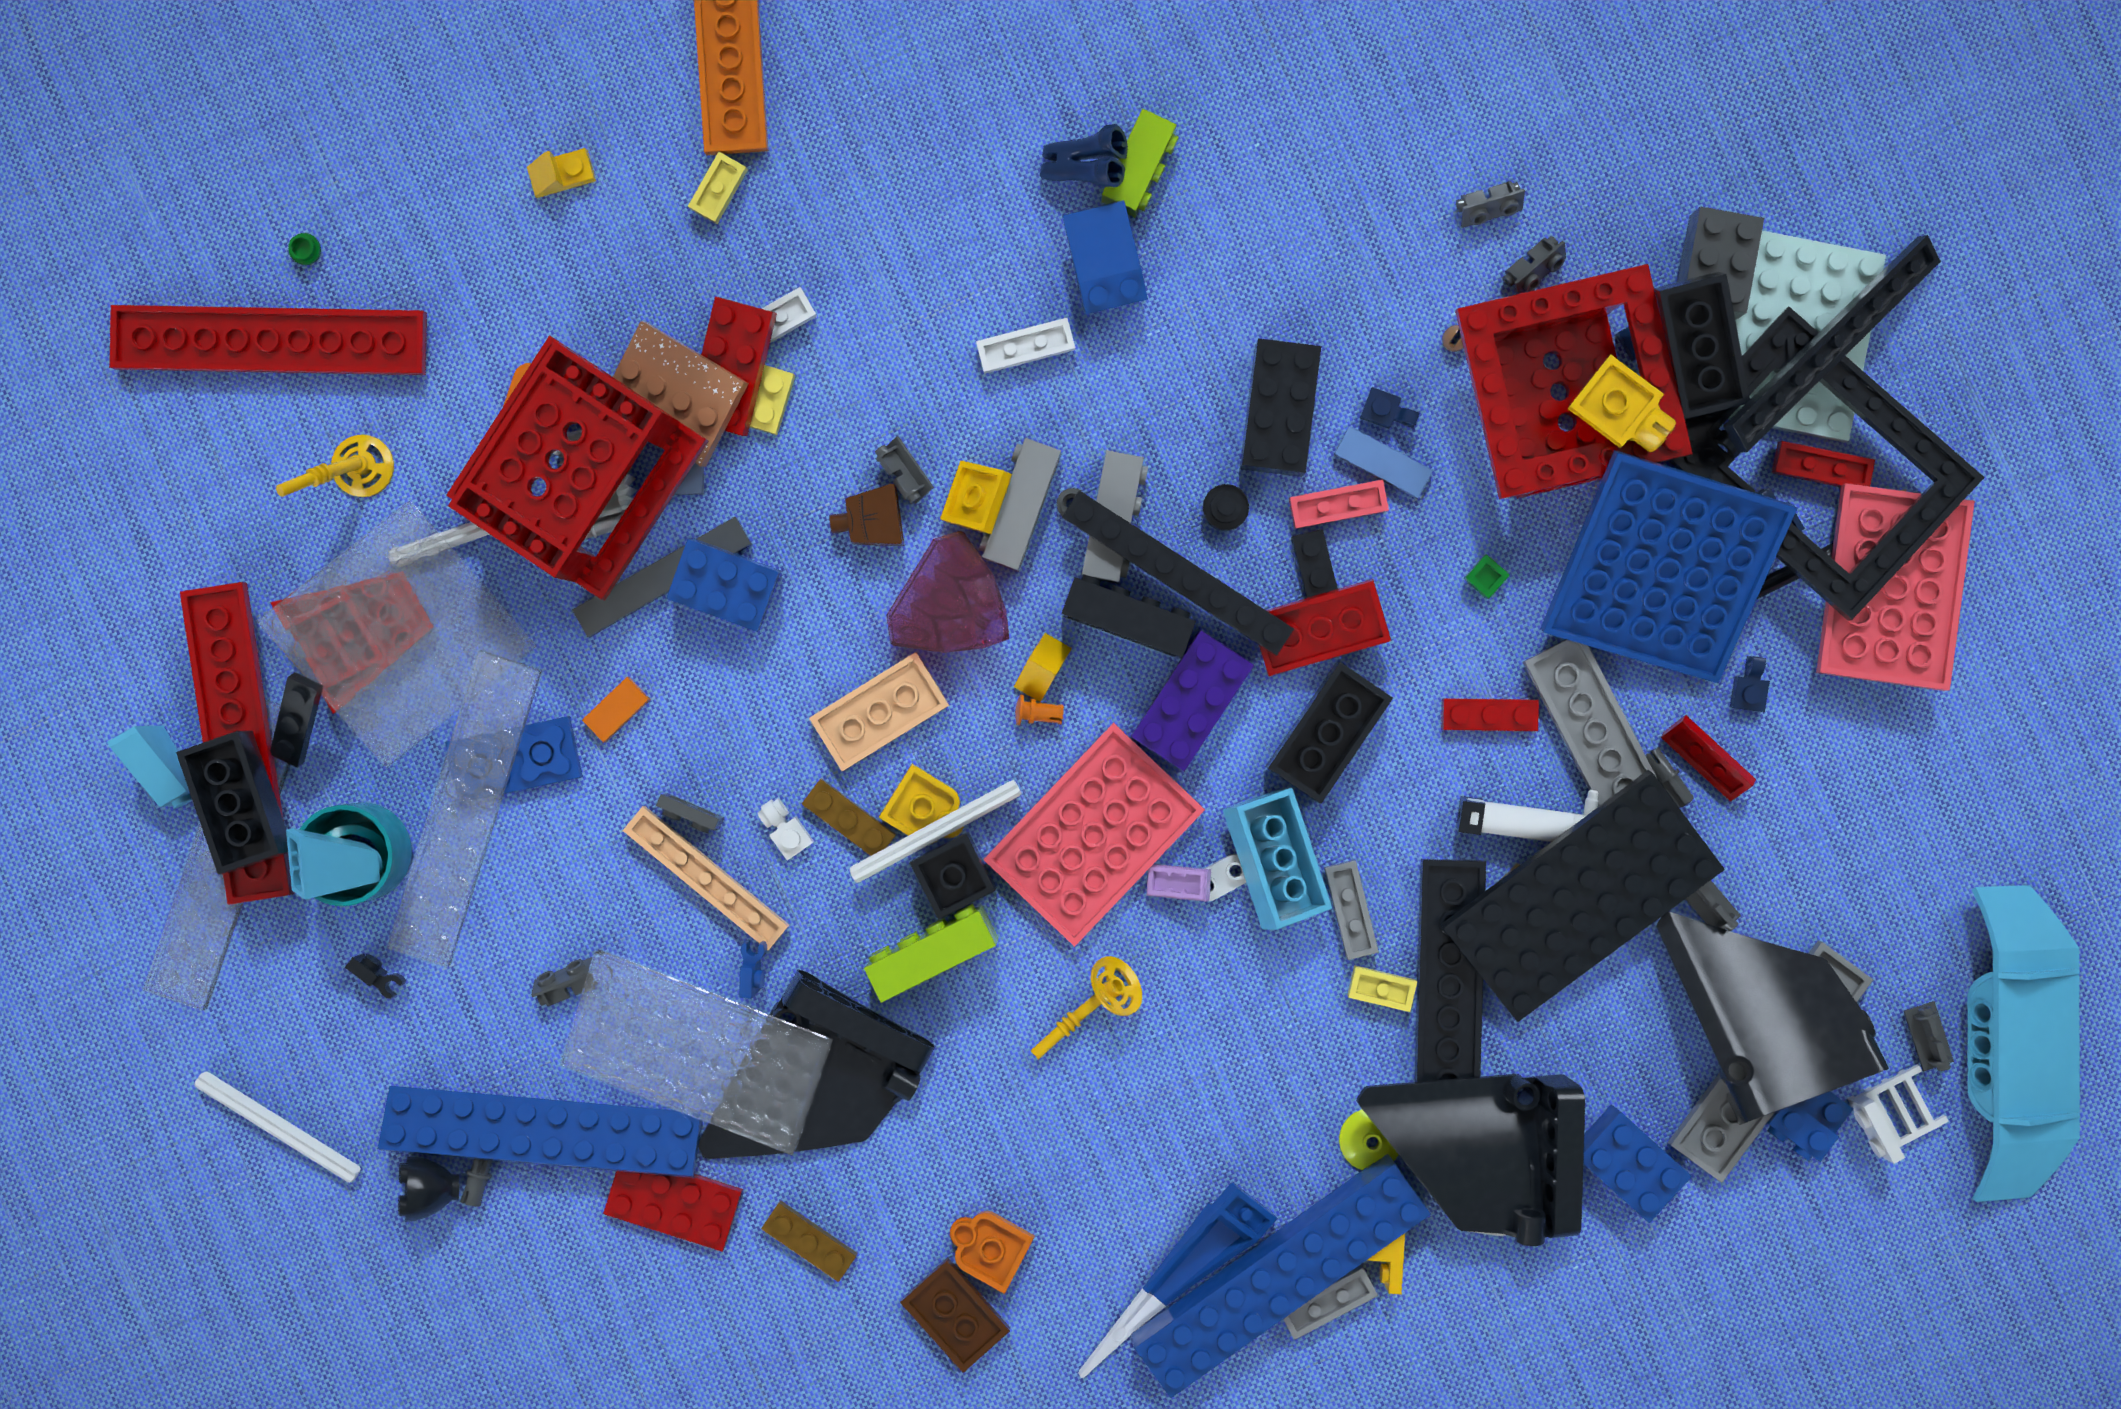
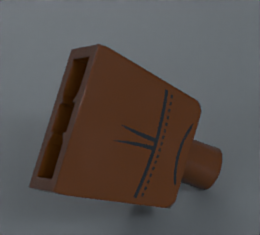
[829,484,905,546]

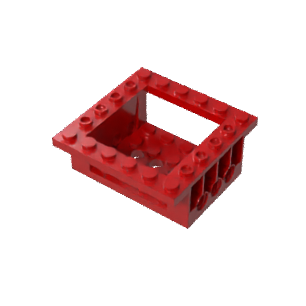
[1455,264,1693,500]
[446,335,709,601]

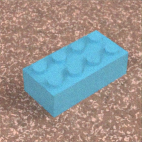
[1222,787,1333,930]

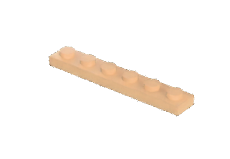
[623,806,790,950]

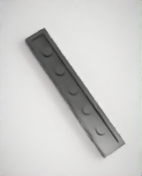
[572,517,752,637]

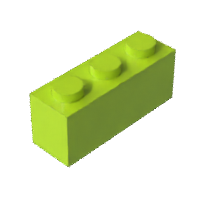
[1101,108,1179,218]

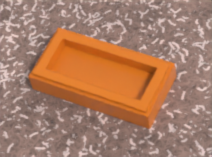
[582,677,651,743]

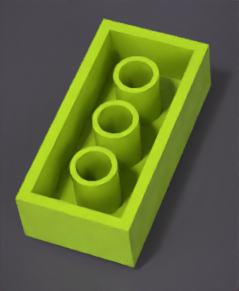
[864,903,999,1003]

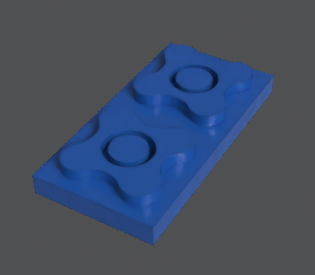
[445,716,583,803]

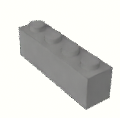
[979,438,1061,572]
[1082,450,1148,584]

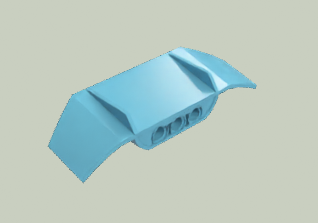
[1967,885,2080,1202]

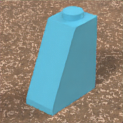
[107,725,192,809]
[286,828,382,900]

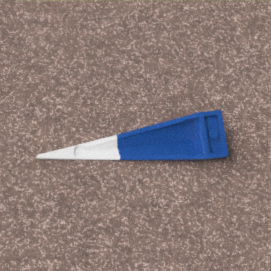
[1078,1182,1278,1378]

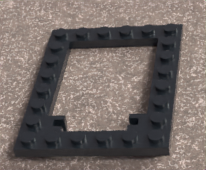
[1668,306,1985,621]

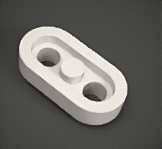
[1204,854,1246,901]

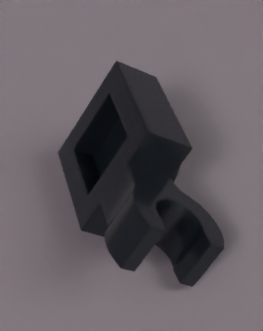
[345,954,406,999]

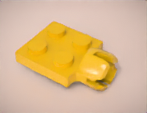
[1568,355,1676,452]

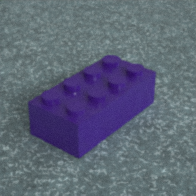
[1131,630,1254,772]

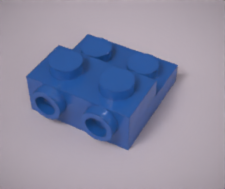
[1767,1091,1854,1162]

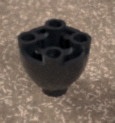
[398,1157,459,1222]

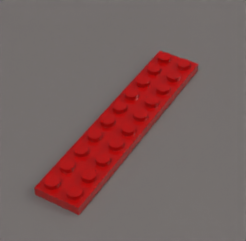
[109,305,427,375]
[180,582,295,905]

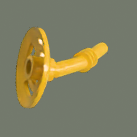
[276,435,394,497]
[1030,956,1142,1060]

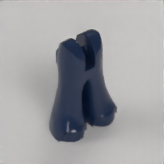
[1040,124,1128,187]

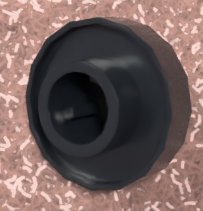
[1202,484,1249,531]

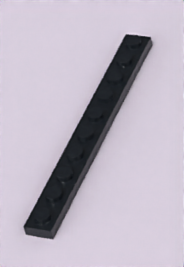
[1723,235,1941,453]

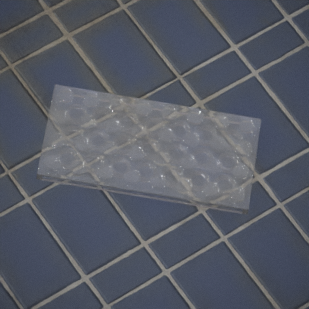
[560,949,833,1155]

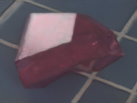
[886,530,1010,653]

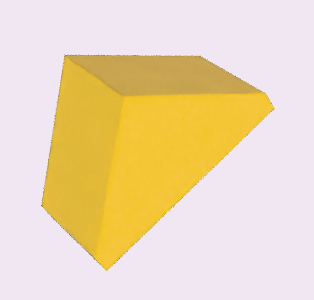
[1014,633,1072,703]

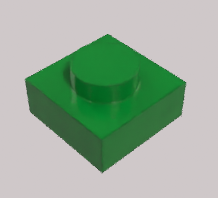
[1463,554,1510,599]

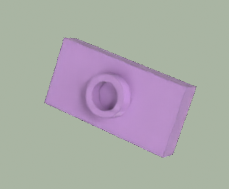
[1147,864,1211,902]

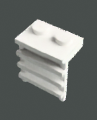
[1847,1065,1949,1164]

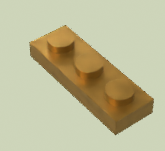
[802,778,897,856]
[761,1200,857,1282]

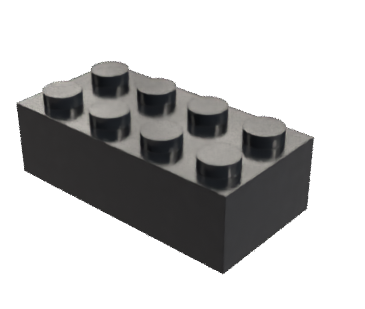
[1654,272,1750,419]
[1239,338,1322,477]
[1061,574,1196,659]
[1265,662,1393,804]
[176,731,288,875]

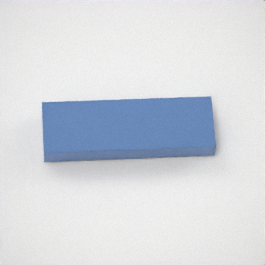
[1334,426,1433,499]

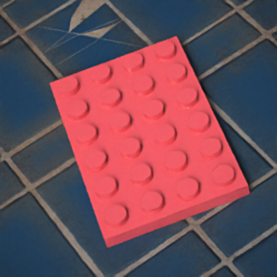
[1816,483,1975,691]
[983,723,1205,947]

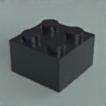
[910,832,997,920]

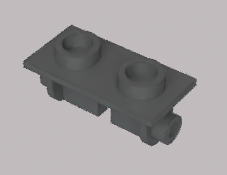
[1456,181,1525,228]
[1502,236,1566,295]
[875,436,934,504]
[1685,880,1741,931]
[531,957,601,1006]
[1903,1001,1954,1071]

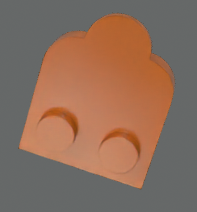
[950,1211,1035,1294]

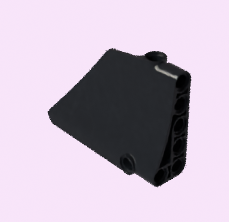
[1656,912,1889,1125]
[698,969,935,1159]
[1356,1073,1585,1246]

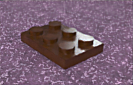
[900,1257,1010,1373]

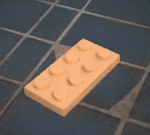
[809,652,950,772]

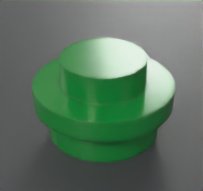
[288,233,321,265]

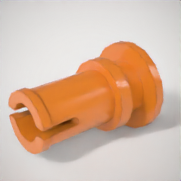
[1015,695,1064,726]

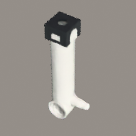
[1456,790,1598,842]

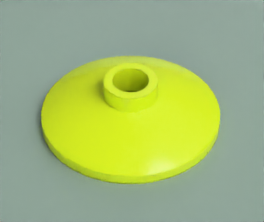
[1339,1109,1399,1170]

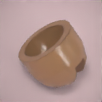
[1442,325,1464,352]

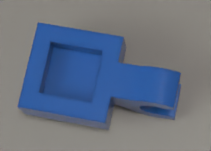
[739,940,767,999]

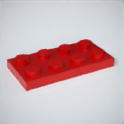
[701,296,777,436]
[1259,579,1391,676]
[603,1171,743,1252]

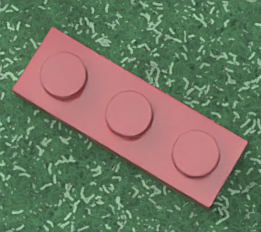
[1289,479,1389,529]

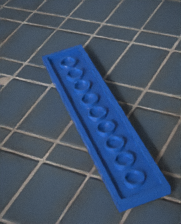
[377,1086,703,1178]

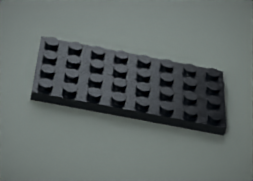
[1441,769,1725,1022]

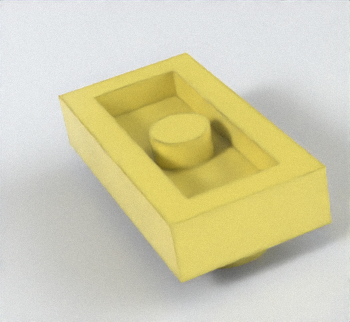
[688,152,748,224]
[750,365,795,435]
[1347,965,1417,1012]

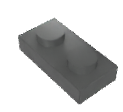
[656,793,724,833]

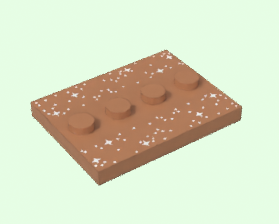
[613,321,749,467]

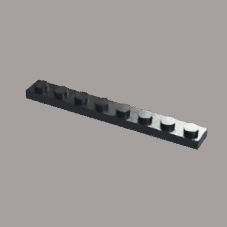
[1062,490,1294,656]

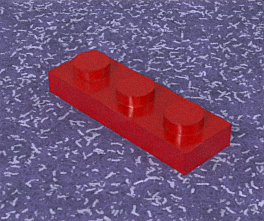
[1771,441,1875,487]
[1441,698,1539,731]
[1661,715,1756,802]

